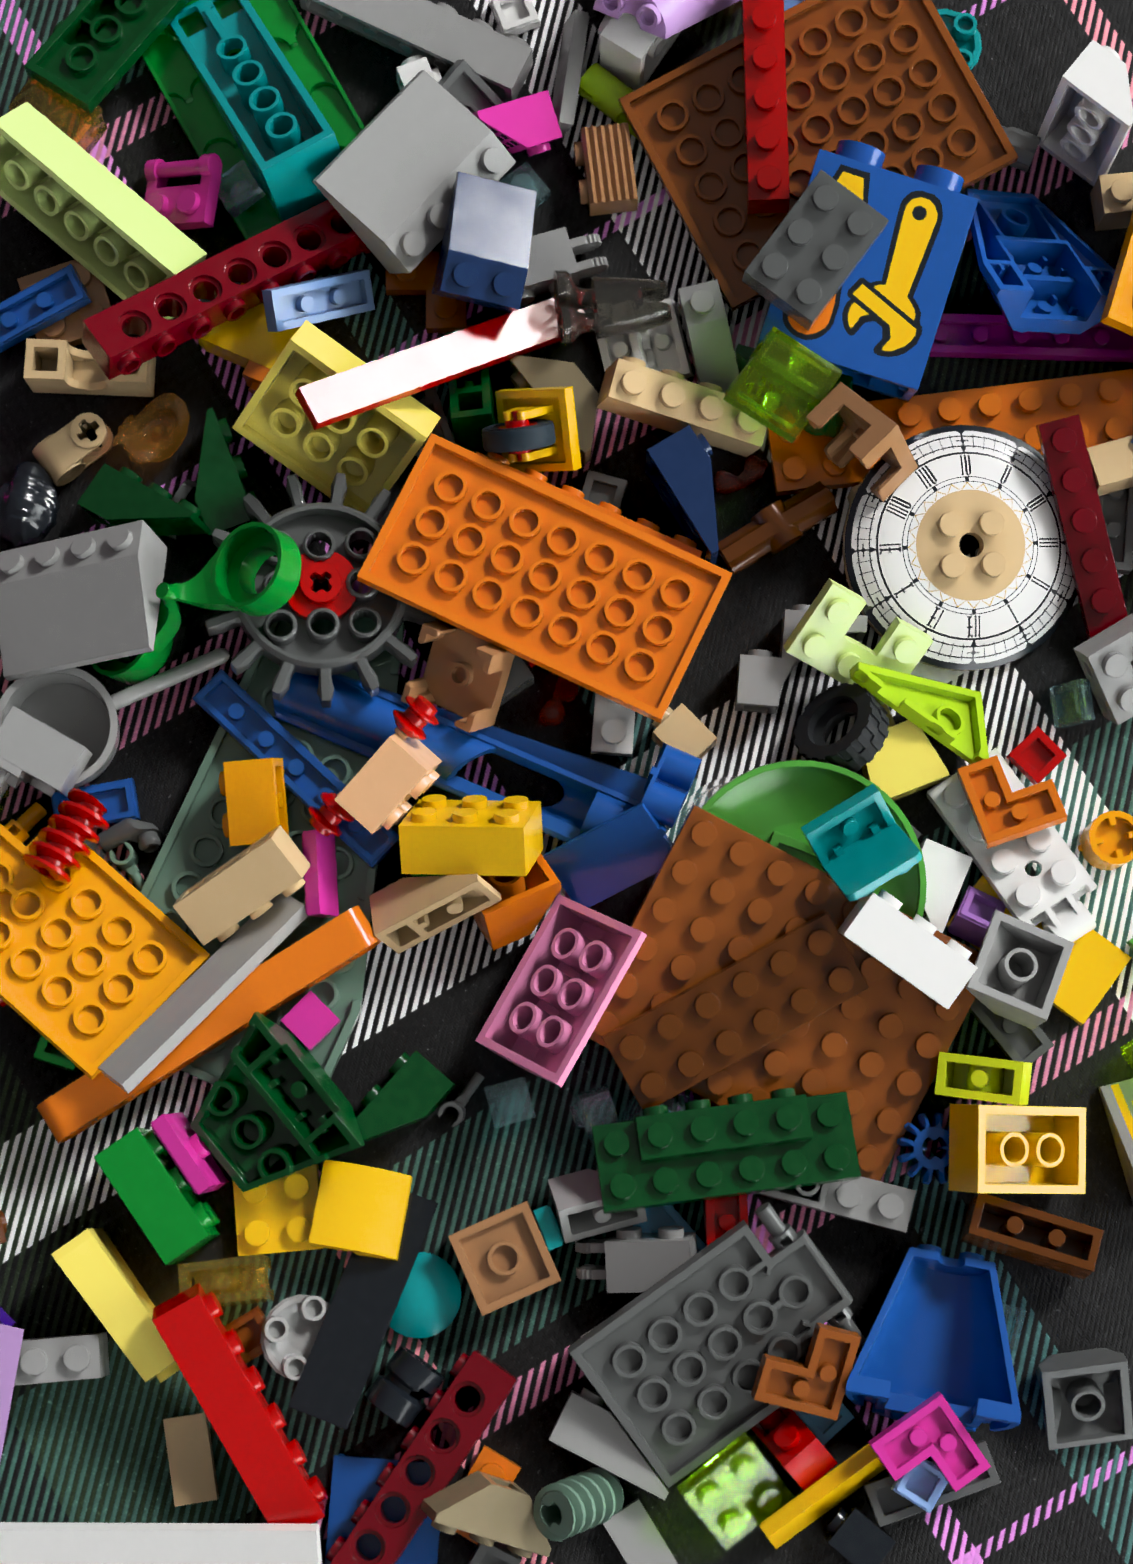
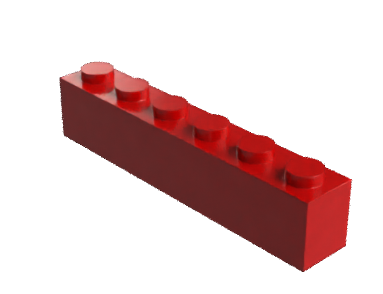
[741,0,790,214]
[152,1283,328,1524]

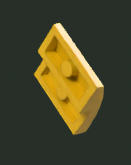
[308,1160,413,1261]

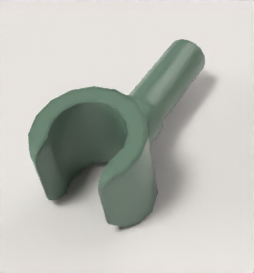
[109,842,145,892]

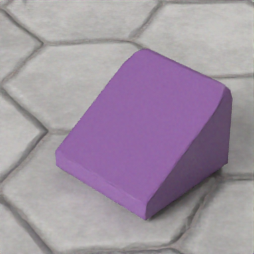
[948,885,1006,948]

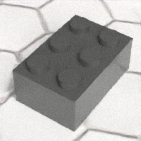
[742,169,889,331]

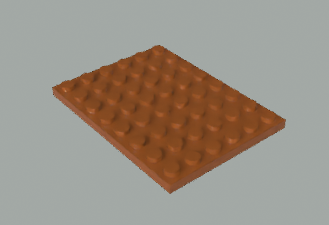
[619,0,1018,312]
[589,804,979,1181]

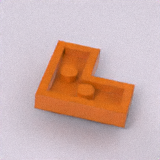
[957,755,1068,849]

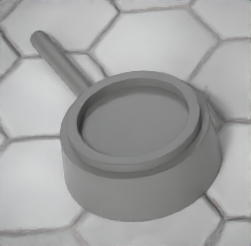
[0,648,230,788]

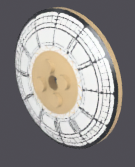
[843,425,1077,671]

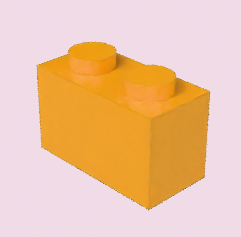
[219,758,289,846]

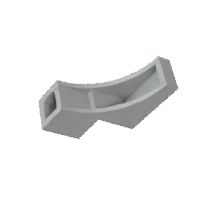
[734,604,868,714]

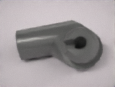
[98,818,161,853]

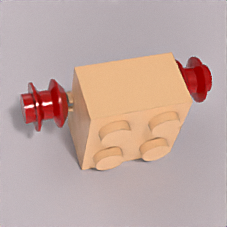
[308,695,442,837]

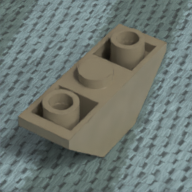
[509,355,599,465]
[420,1471,551,1558]

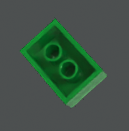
[94,1127,220,1265]

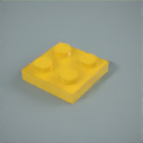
[233,1164,324,1256]

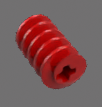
[22,788,110,884]

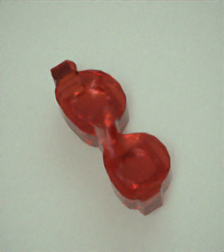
[538,677,579,727]

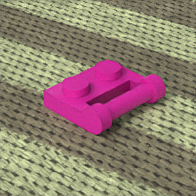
[144,153,223,230]

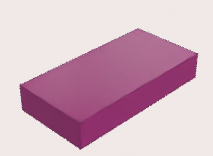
[302,830,339,918]

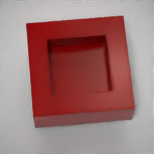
[1006,726,1067,785]

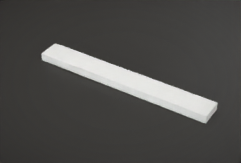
[0,1522,322,1564]

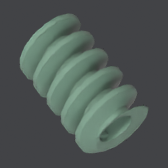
[533,1467,624,1542]

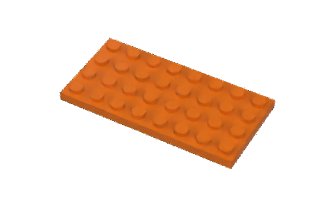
[357,433,733,723]

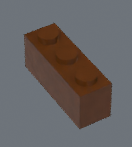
[960,1193,1104,1279]

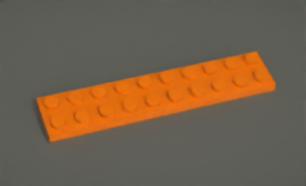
[766,369,1133,496]

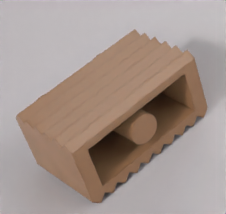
[573,122,638,216]

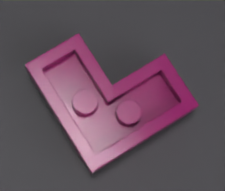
[868,1391,991,1492]

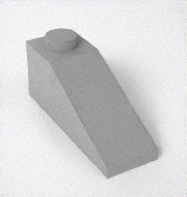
[549,1387,669,1500]

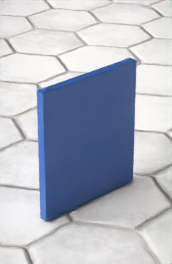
[325,1453,440,1564]

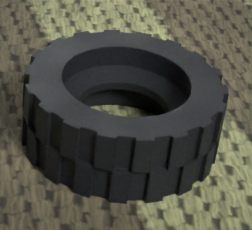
[794,683,890,772]

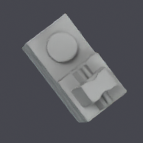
[0,706,93,799]

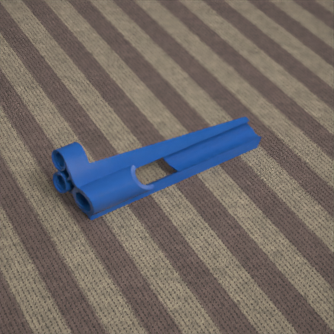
[272,672,702,842]

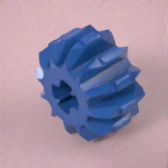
[897,1113,949,1185]

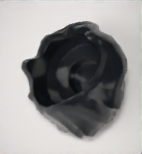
[0,461,60,547]

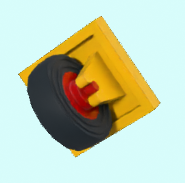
[482,386,582,472]

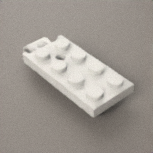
[927,748,1097,942]

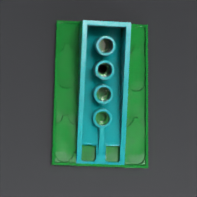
[141,0,365,240]

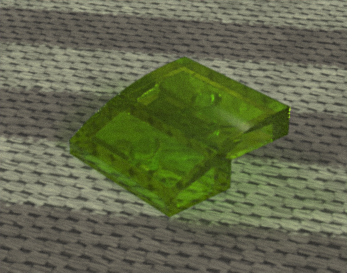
[723,326,842,443]

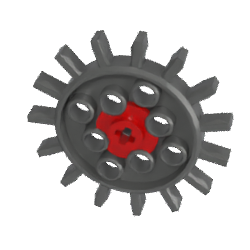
[205,472,438,708]

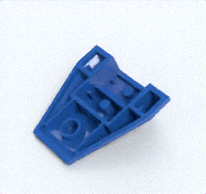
[964,189,1115,334]

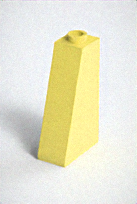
[51,1228,180,1383]

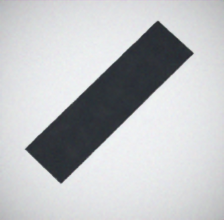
[288,1193,438,1430]

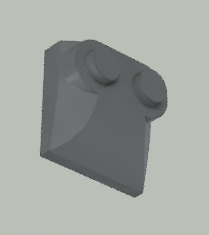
[1036,1348,1133,1450]

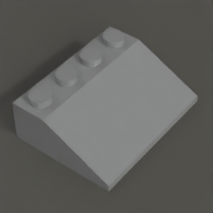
[312,70,516,274]
[0,520,167,681]

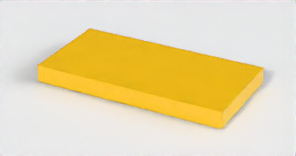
[946,874,1132,1025]

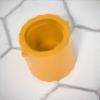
[1078,811,1133,870]

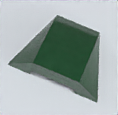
[190,1011,365,1192]

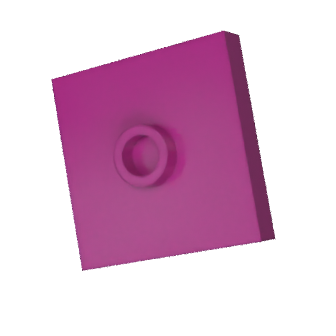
[151,1112,229,1195]

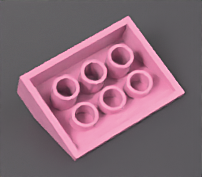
[475,894,647,1087]

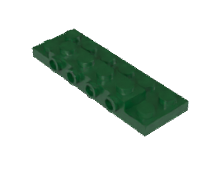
[24,0,190,114]
[591,1088,861,1214]

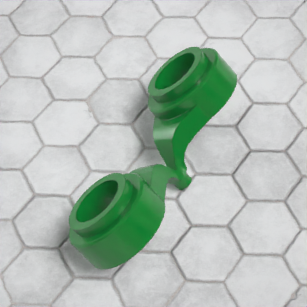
[91,522,301,685]

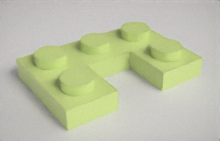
[783,578,933,705]

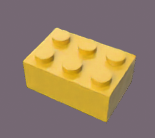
[398,794,544,877]
[948,1104,1086,1194]

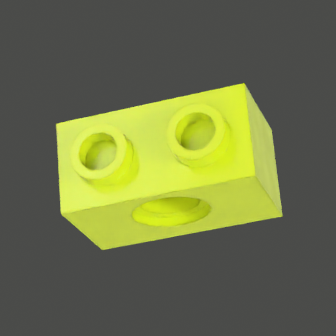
[935,1052,1032,1105]

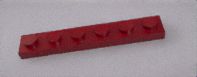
[1036,414,1128,639]

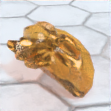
[113,393,190,465]

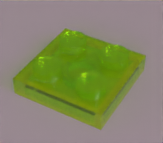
[677,1432,794,1551]

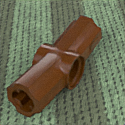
[718,481,838,575]

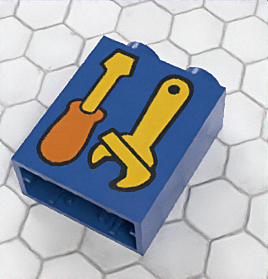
[755,140,979,402]

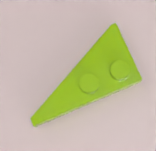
[849,662,989,764]

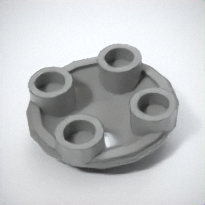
[260,1294,330,1381]

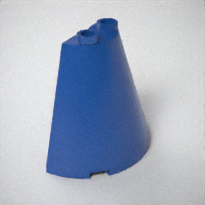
[845,1244,1021,1432]

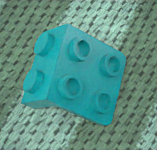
[800,784,922,901]

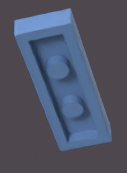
[262,269,375,332]

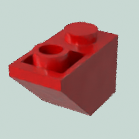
[751,1407,837,1491]

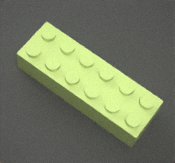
[0,102,207,320]

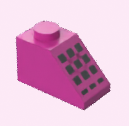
[472,90,563,157]

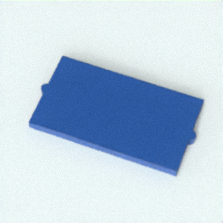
[543,803,672,908]

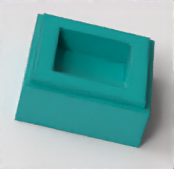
[533,1205,564,1251]

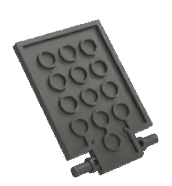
[567,1202,866,1488]

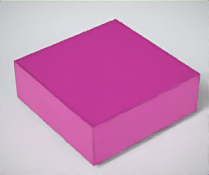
[280,990,341,1051]

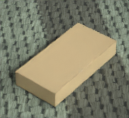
[163,1412,219,1507]

